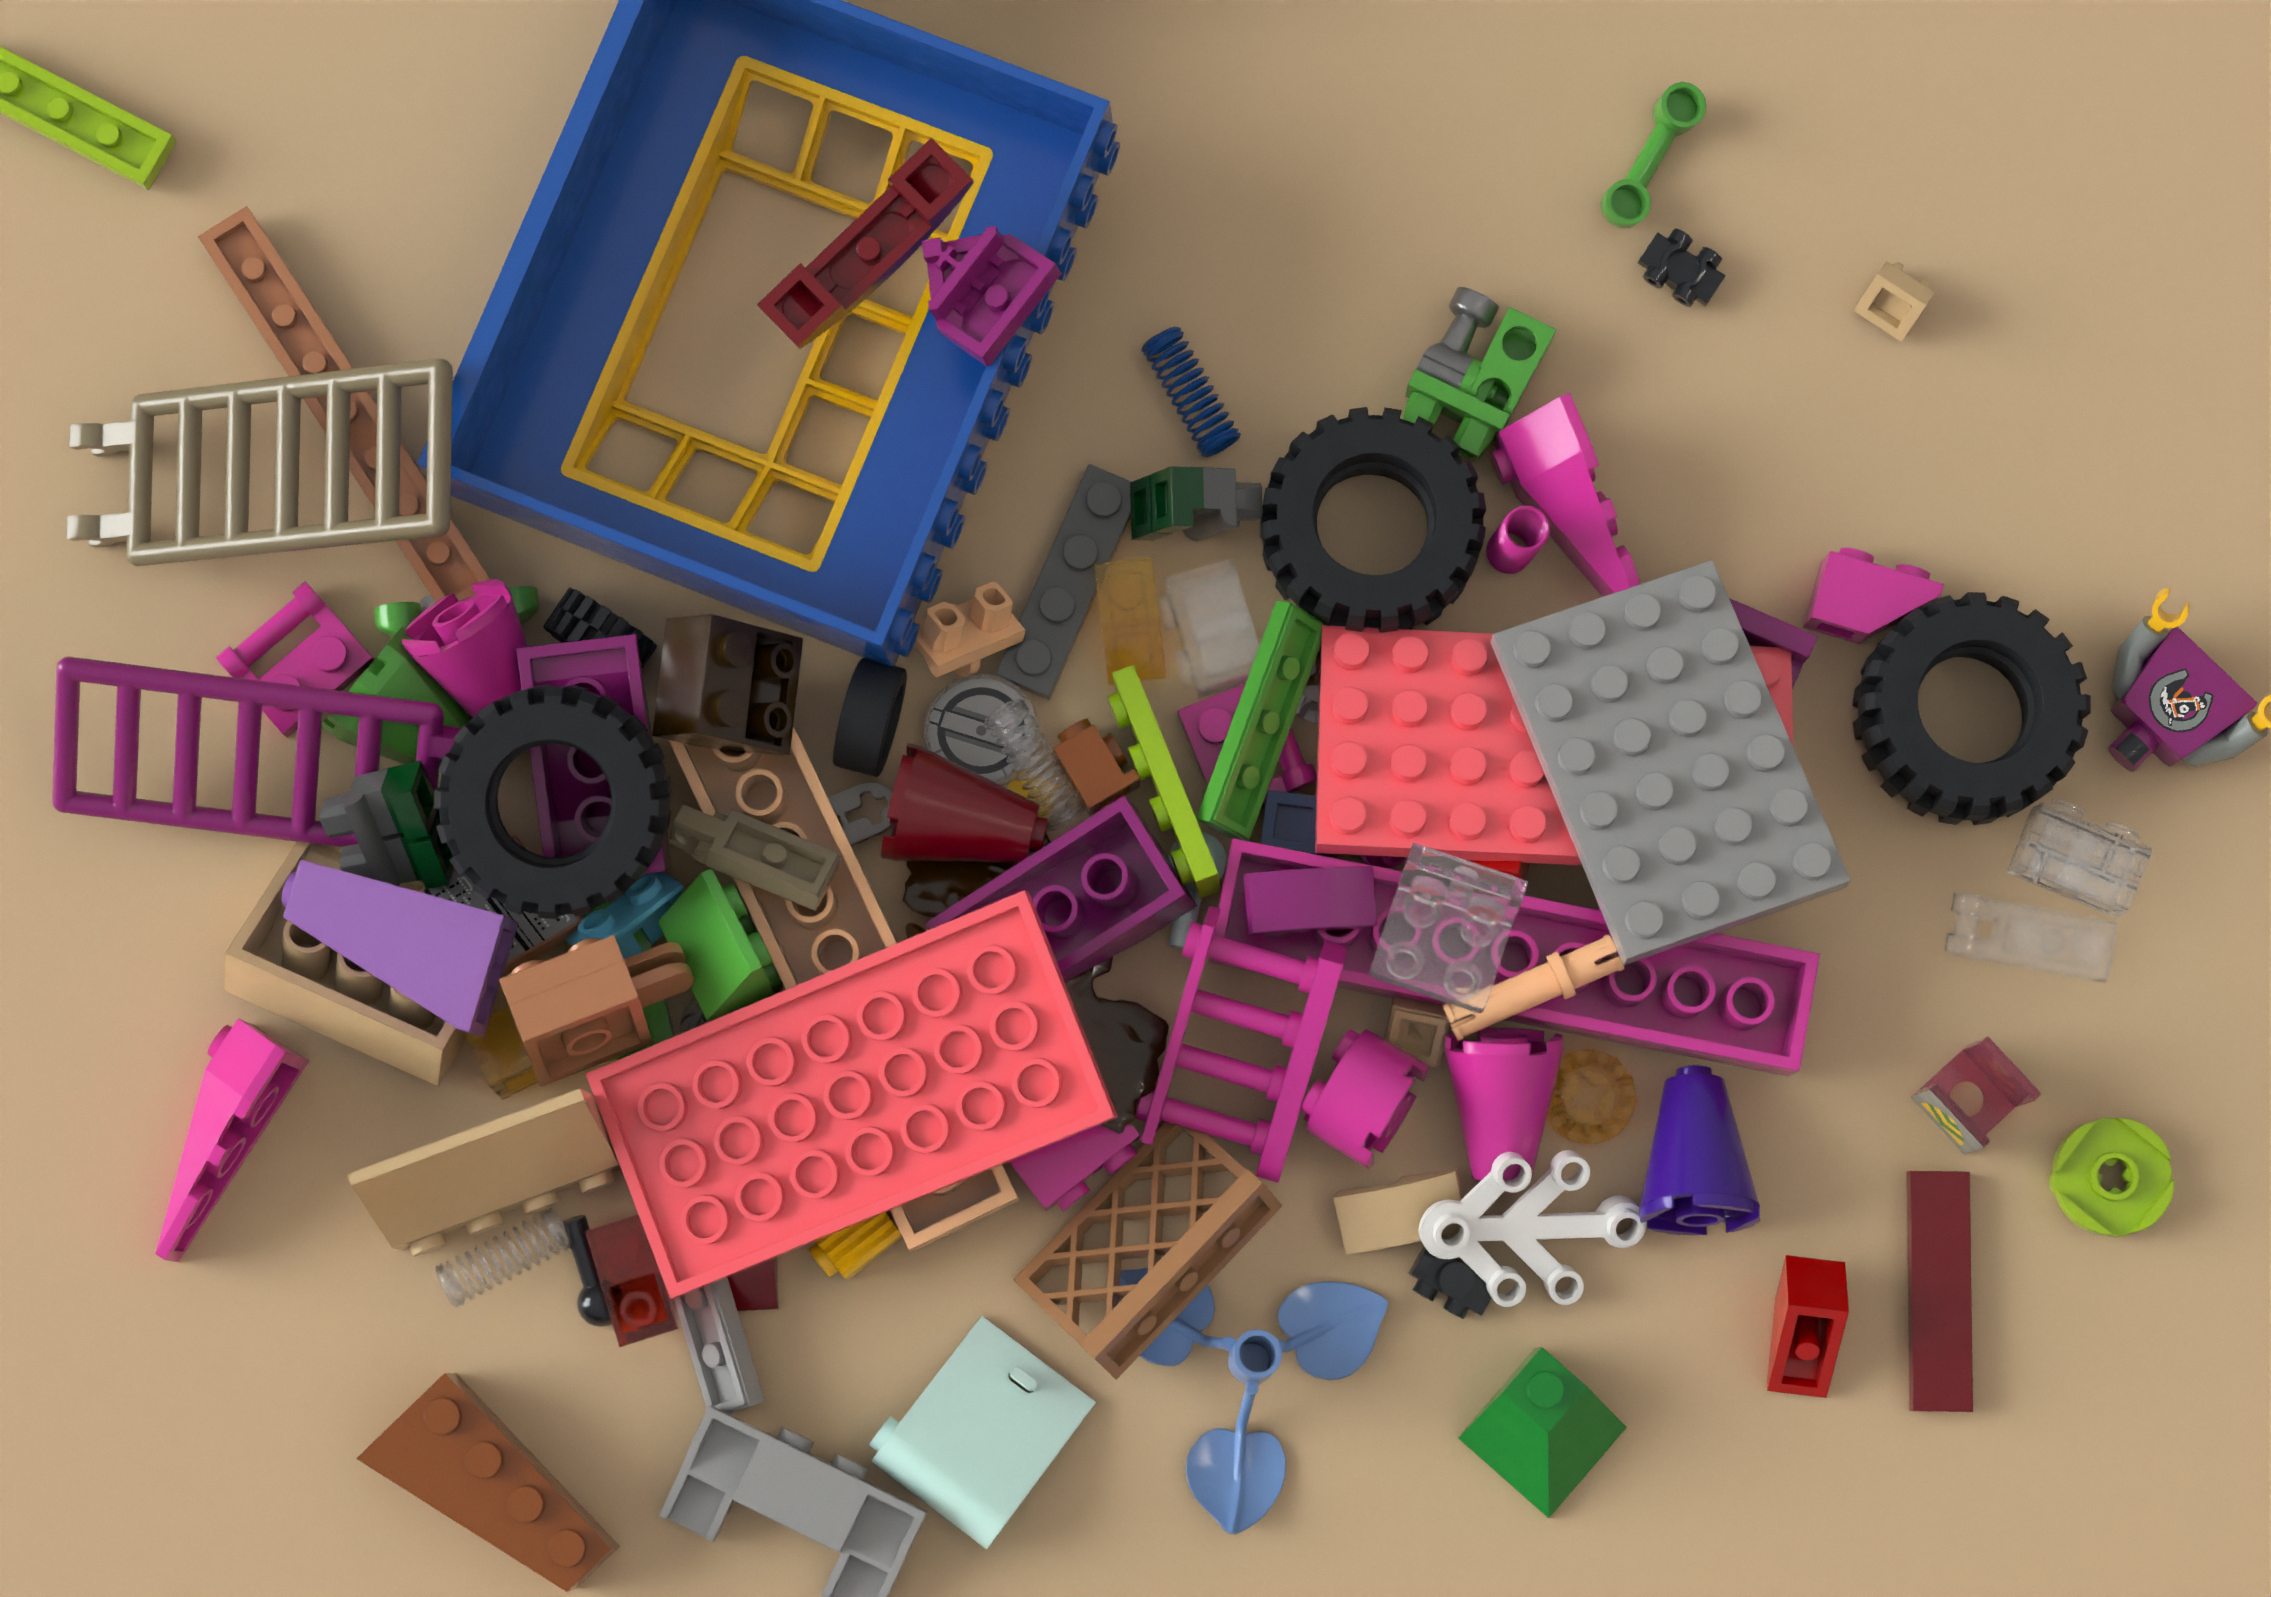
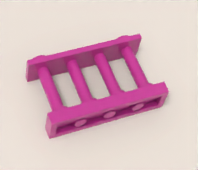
[1135,906,1348,1183]

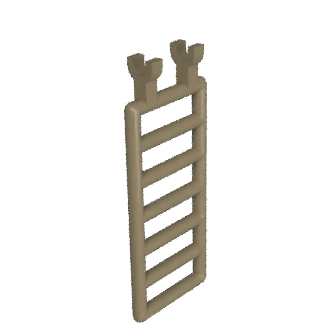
[67,359,453,566]

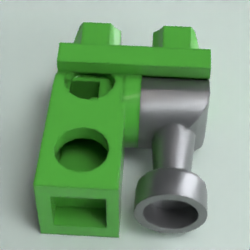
[1403,287,1557,462]

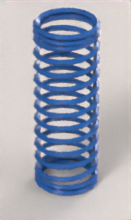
[1141,327,1241,457]

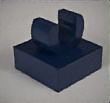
[1260,790,1319,855]

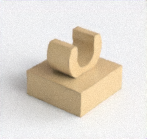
[1853,261,1935,342]

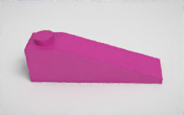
[1490,393,1641,597]
[155,1019,309,1262]

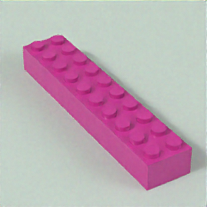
[1208,838,1820,1076]

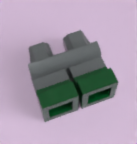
[1130,466,1263,541]
[319,760,454,889]

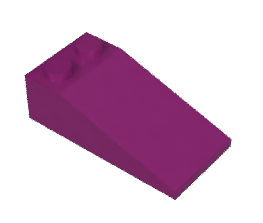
[516,634,672,874]
[925,795,1198,982]

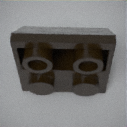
[652,614,803,755]

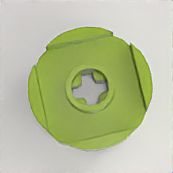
[2049,1118,2174,1237]

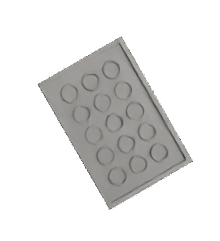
[1490,560,1851,965]

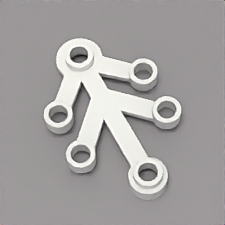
[1419,1150,1647,1307]

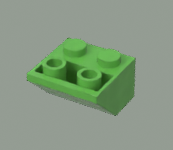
[658,868,783,1022]

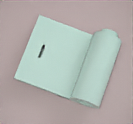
[869,1316,1096,1550]

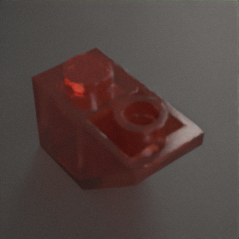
[585,1215,679,1347]

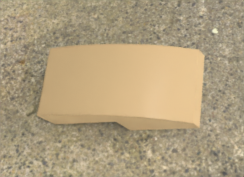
[1333,1168,1464,1255]

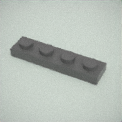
[996,464,1131,700]

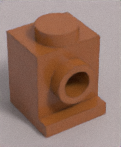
[1053,718,1140,816]

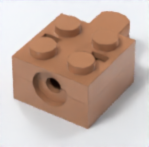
[499,935,694,1087]

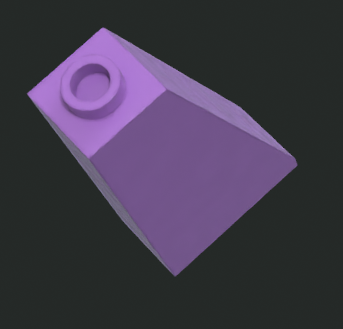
[282,859,518,1038]

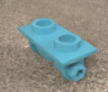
[565,872,684,959]

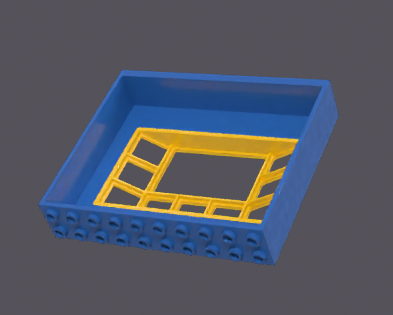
[417,0,1120,668]

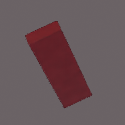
[1907,1171,1973,1412]

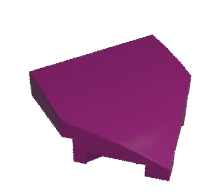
[922,226,1061,367]

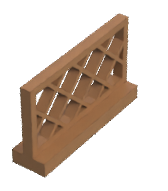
[1013,1122,1282,1380]

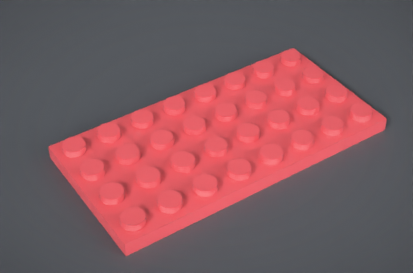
[1315,625,1793,865]
[585,890,1118,1299]

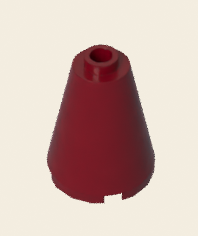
[881,743,1049,862]

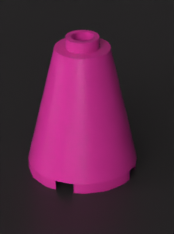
[402,579,528,718]
[1444,1027,1564,1192]

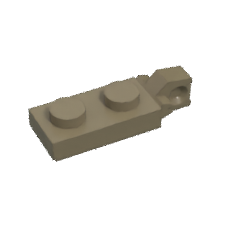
[669,804,841,911]

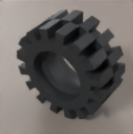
[543,587,657,669]

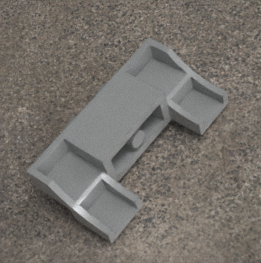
[659,1406,928,1597]

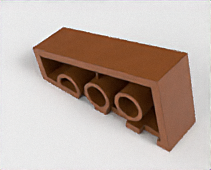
[356,1373,620,1592]

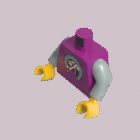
[2108,588,2271,772]

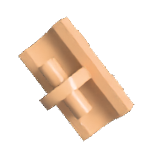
[914,582,1025,678]

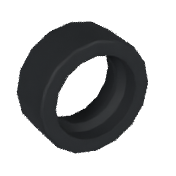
[833,658,907,777]

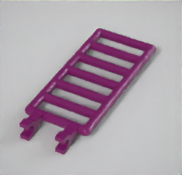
[52,657,461,847]

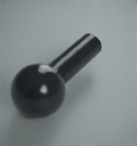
[563,1215,625,1327]

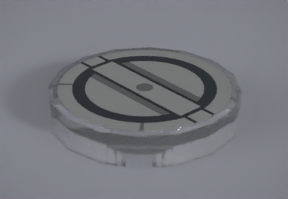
[923,673,1040,786]

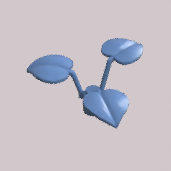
[1119,1267,1388,1534]

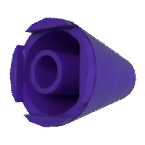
[1639,1065,1760,1236]

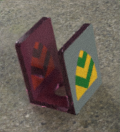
[1911,1037,2041,1154]

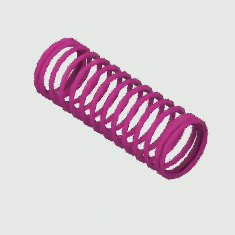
[1486,506,1550,574]

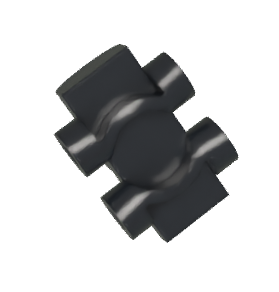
[1638,228,1726,307]
[1408,1246,1499,1319]

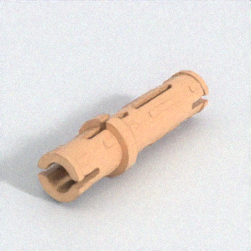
[1443,934,1624,1041]

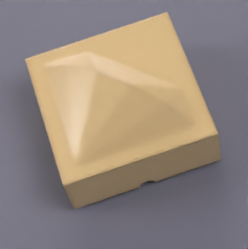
[1384,996,1450,1068]

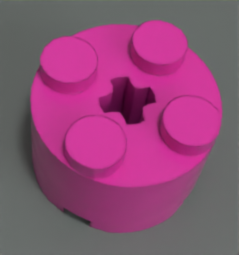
[1301,1029,1429,1169]

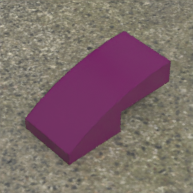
[1244,866,1377,935]

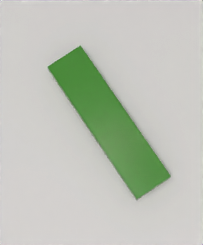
[1196,601,1328,841]

